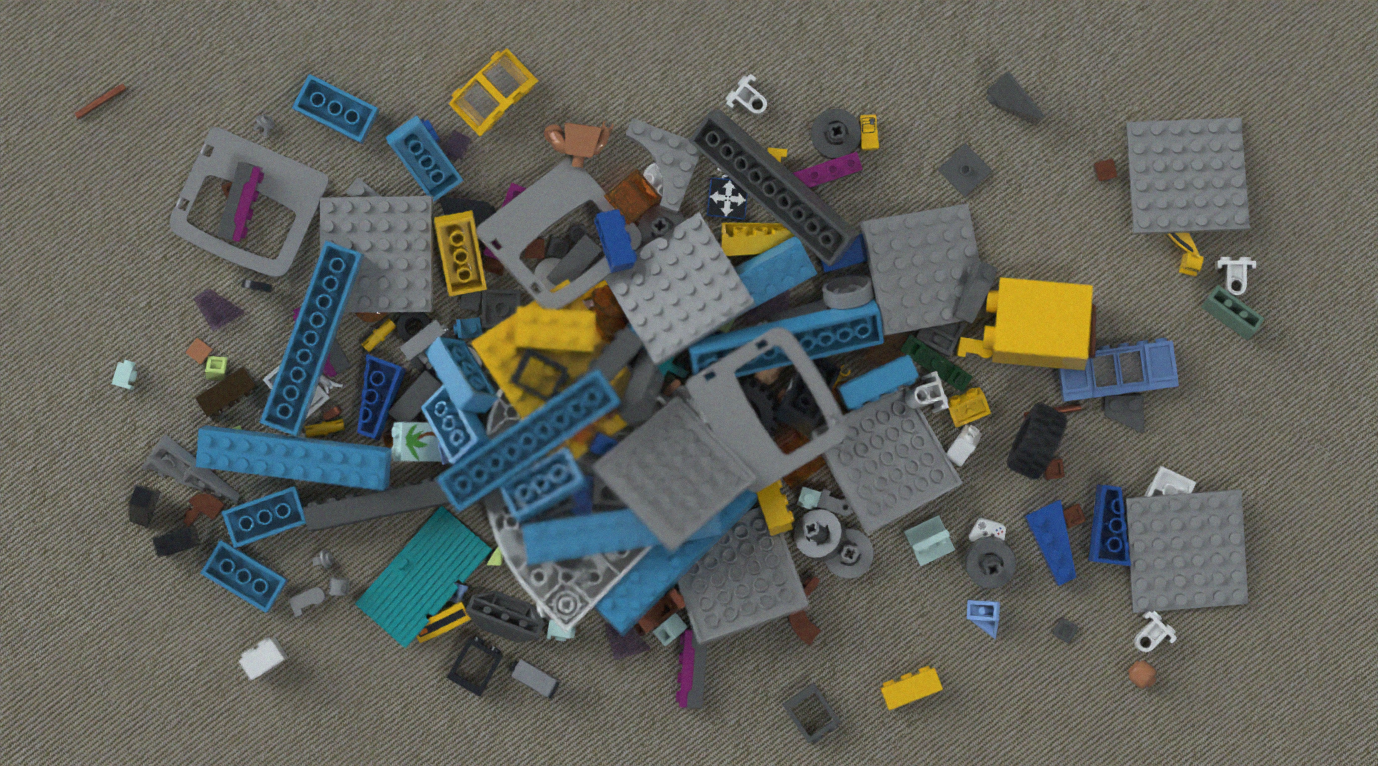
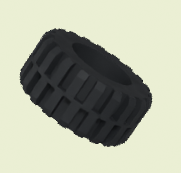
[707,376,779,437]
[1007,403,1067,480]

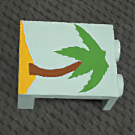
[392,422,442,462]

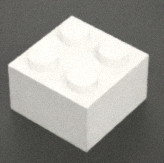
[239,637,288,680]

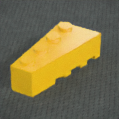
[721,222,795,256]

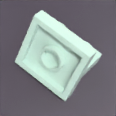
[904,515,955,566]

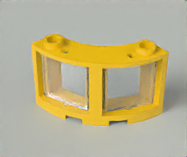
[449,48,538,137]

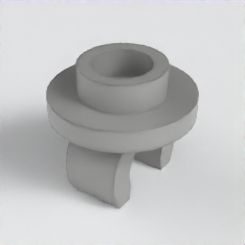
[254,114,275,136]
[312,549,333,569]
[570,563,592,584]

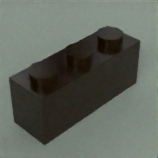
[195,366,258,419]

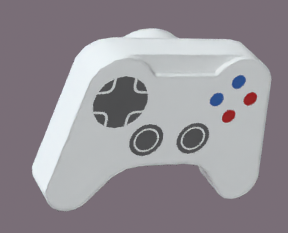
[969,518,1006,541]

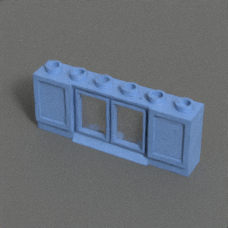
[1058,338,1179,402]

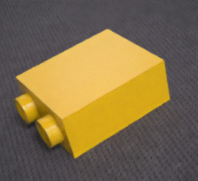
[983,277,1093,371]

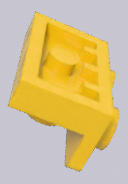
[948,387,991,428]

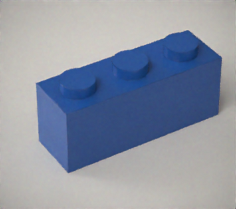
[594,209,637,273]

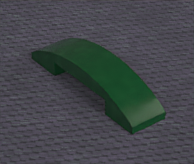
[899,334,973,392]

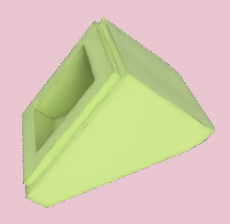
[205,356,227,381]
[487,547,503,566]

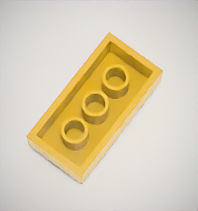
[434,211,487,297]
[514,307,595,354]

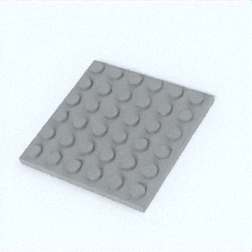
[1126,118,1250,235]
[320,196,433,313]
[860,203,991,336]
[605,212,756,366]
[810,385,963,535]
[592,395,757,552]
[1125,489,1248,613]
[678,507,809,646]

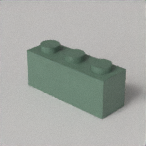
[1201,285,1265,341]

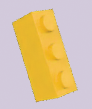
[756,479,794,536]
[880,665,943,710]

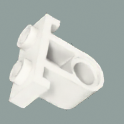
[726,74,767,116]
[1215,257,1256,296]
[905,371,949,413]
[946,424,982,467]
[1134,611,1177,652]

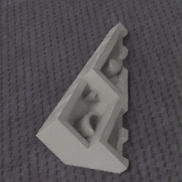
[141,434,240,503]

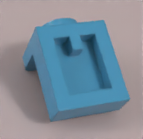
[453,317,482,339]

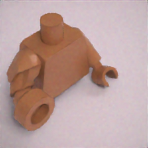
[544,121,614,168]

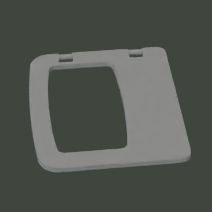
[169,127,329,277]
[476,158,642,310]
[686,327,847,492]

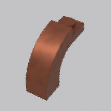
[788,576,821,646]
[633,589,686,637]

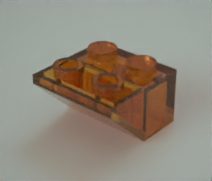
[604,169,662,225]
[781,434,826,490]

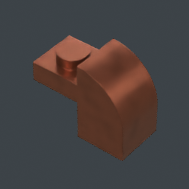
[183,494,227,526]

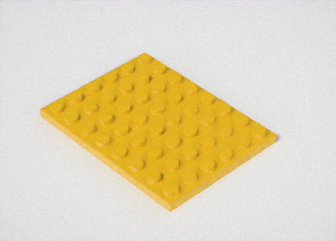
[471,279,632,459]

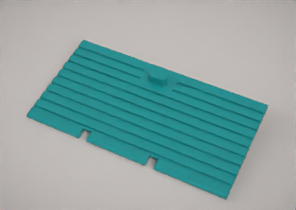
[355,505,492,649]

